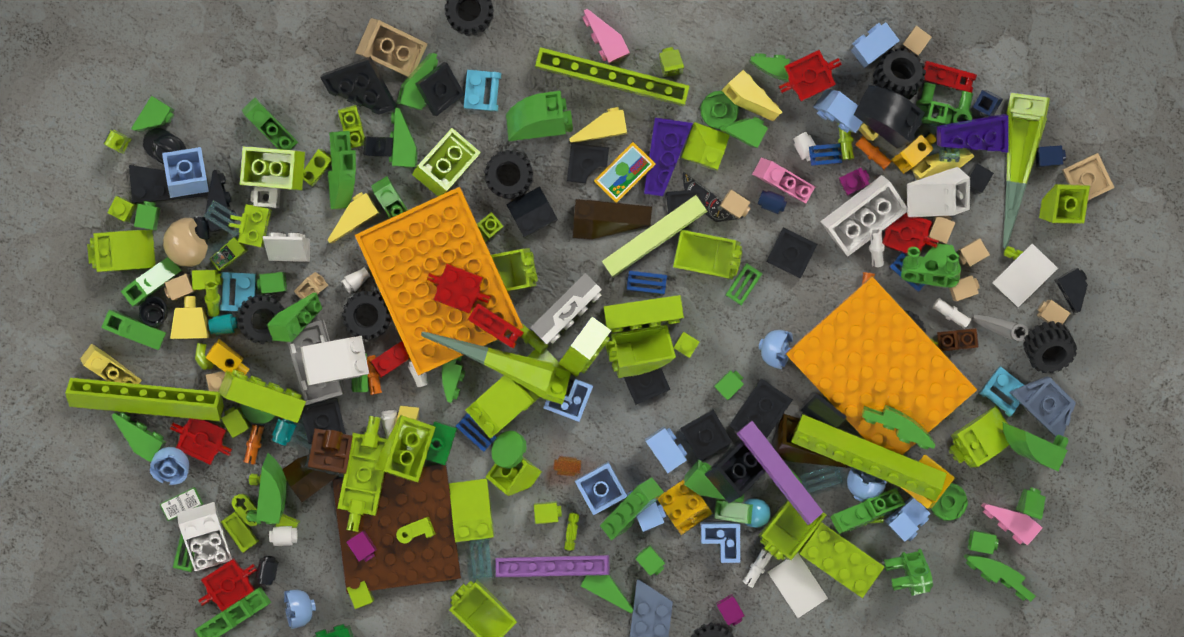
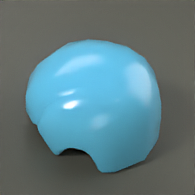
[744,499,771,528]

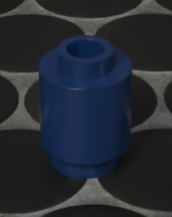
[757,190,787,214]

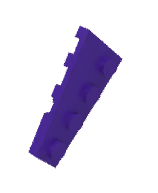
[937,114,1008,153]
[644,118,693,197]

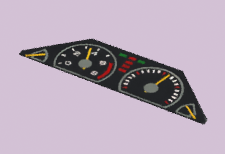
[682,172,743,222]

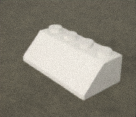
[820,175,907,257]

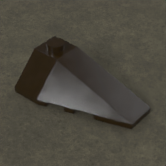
[573,199,652,240]
[773,414,851,468]

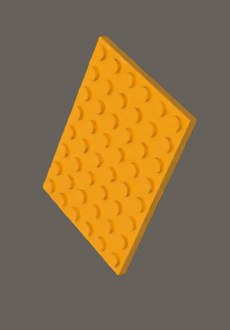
[355,187,524,376]
[786,276,977,455]

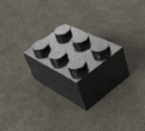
[705,439,766,503]

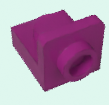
[838,167,870,195]

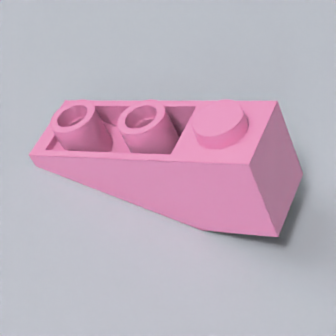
[582,9,630,64]
[752,158,815,203]
[981,503,1042,545]

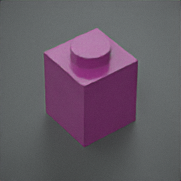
[346,531,377,562]
[716,594,745,626]

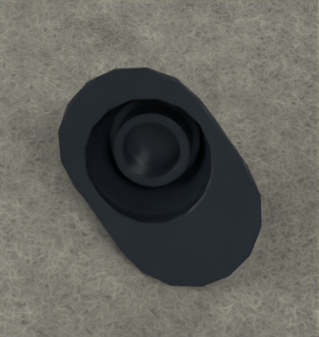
[143,128,186,165]

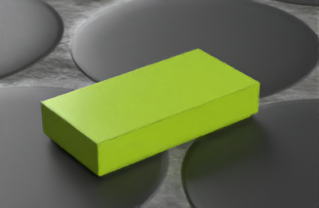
[221,511,259,553]

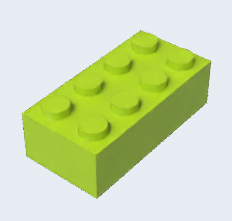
[604,295,684,333]
[218,369,306,423]
[798,522,884,598]

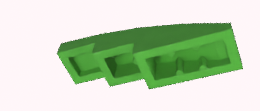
[195,587,271,637]

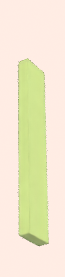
[602,195,708,278]

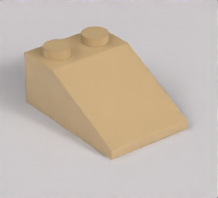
[356,18,427,77]

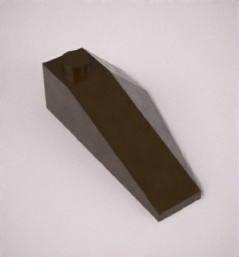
[282,455,341,502]

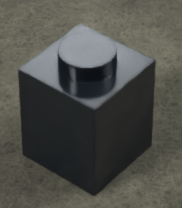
[968,163,994,195]

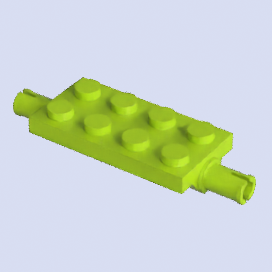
[338,416,387,532]

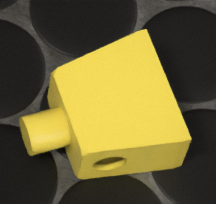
[171,296,211,339]

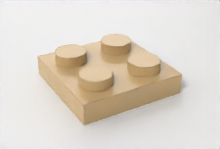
[1062,153,1114,200]

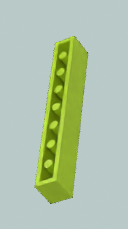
[535,47,690,106]
[65,378,224,421]
[792,414,947,501]

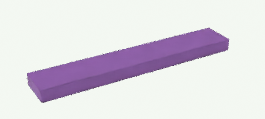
[736,421,823,525]
[495,555,610,577]

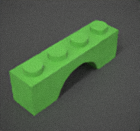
[600,477,664,541]

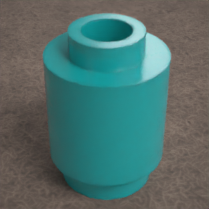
[208,314,238,336]
[272,418,296,446]

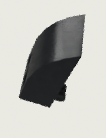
[854,85,925,149]

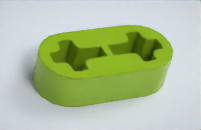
[232,493,257,526]

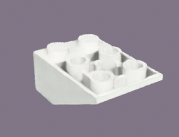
[907,167,970,217]
[263,233,310,262]
[177,502,232,571]

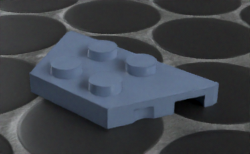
[1009,376,1076,437]
[630,579,673,637]

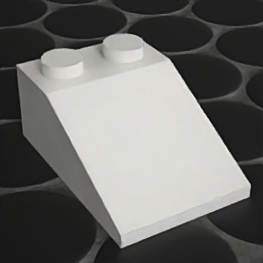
[300,336,369,385]

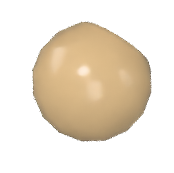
[163,218,208,267]

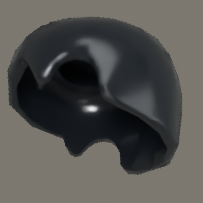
[139,296,168,327]

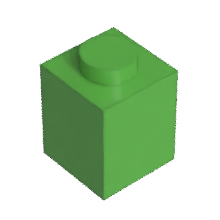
[134,201,161,231]
[257,272,287,294]
[714,370,744,400]
[967,529,999,554]
[635,544,665,576]

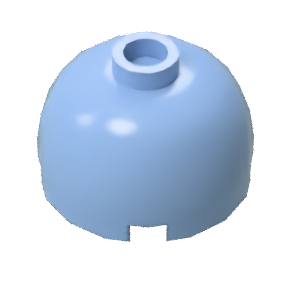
[759,330,793,369]
[150,447,189,485]
[847,467,887,502]
[284,590,316,629]

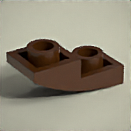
[937,328,979,351]

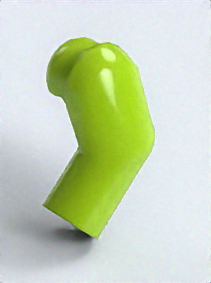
[195,343,214,370]

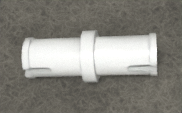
[869,228,885,267]
[932,298,971,329]
[743,549,773,588]

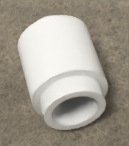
[793,132,819,162]
[269,526,298,546]

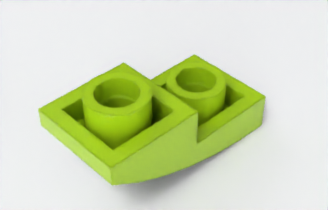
[338,105,365,148]
[477,212,504,243]

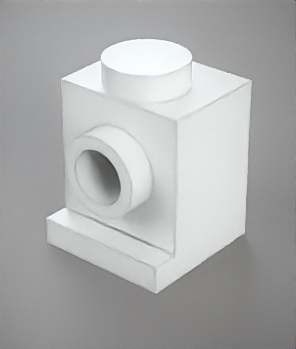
[251,187,281,208]

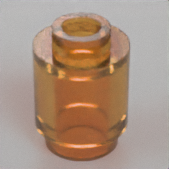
[553,456,581,477]

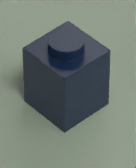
[973,90,1003,116]
[1036,145,1066,167]

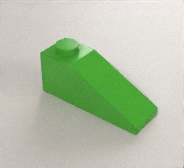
[581,575,633,614]

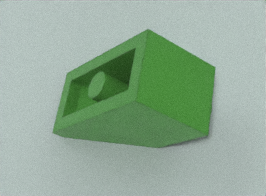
[131,96,174,132]
[720,117,768,148]
[1016,487,1045,520]

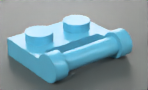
[464,70,502,111]
[219,272,257,311]
[979,366,1024,417]

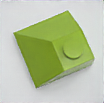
[681,122,730,171]
[1039,184,1090,223]
[486,456,542,496]

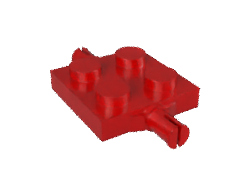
[778,50,842,102]
[882,213,939,256]
[427,263,491,314]
[170,418,233,465]
[198,558,257,611]

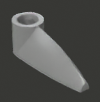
[972,315,1028,341]

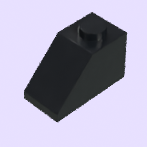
[1055,268,1088,313]

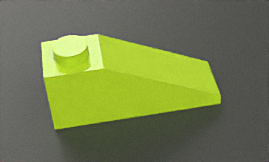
[659,47,684,78]

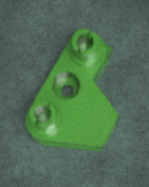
[916,83,973,126]
[901,243,961,288]
[883,549,933,596]

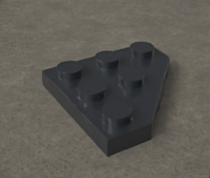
[320,56,397,115]

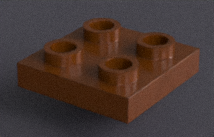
[307,428,353,474]

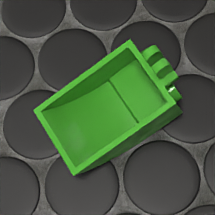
[506,91,573,141]
[1002,422,1068,471]
[246,453,287,525]

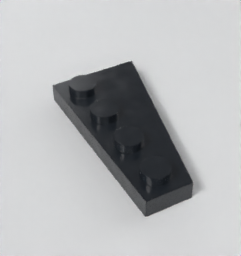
[129,165,209,203]

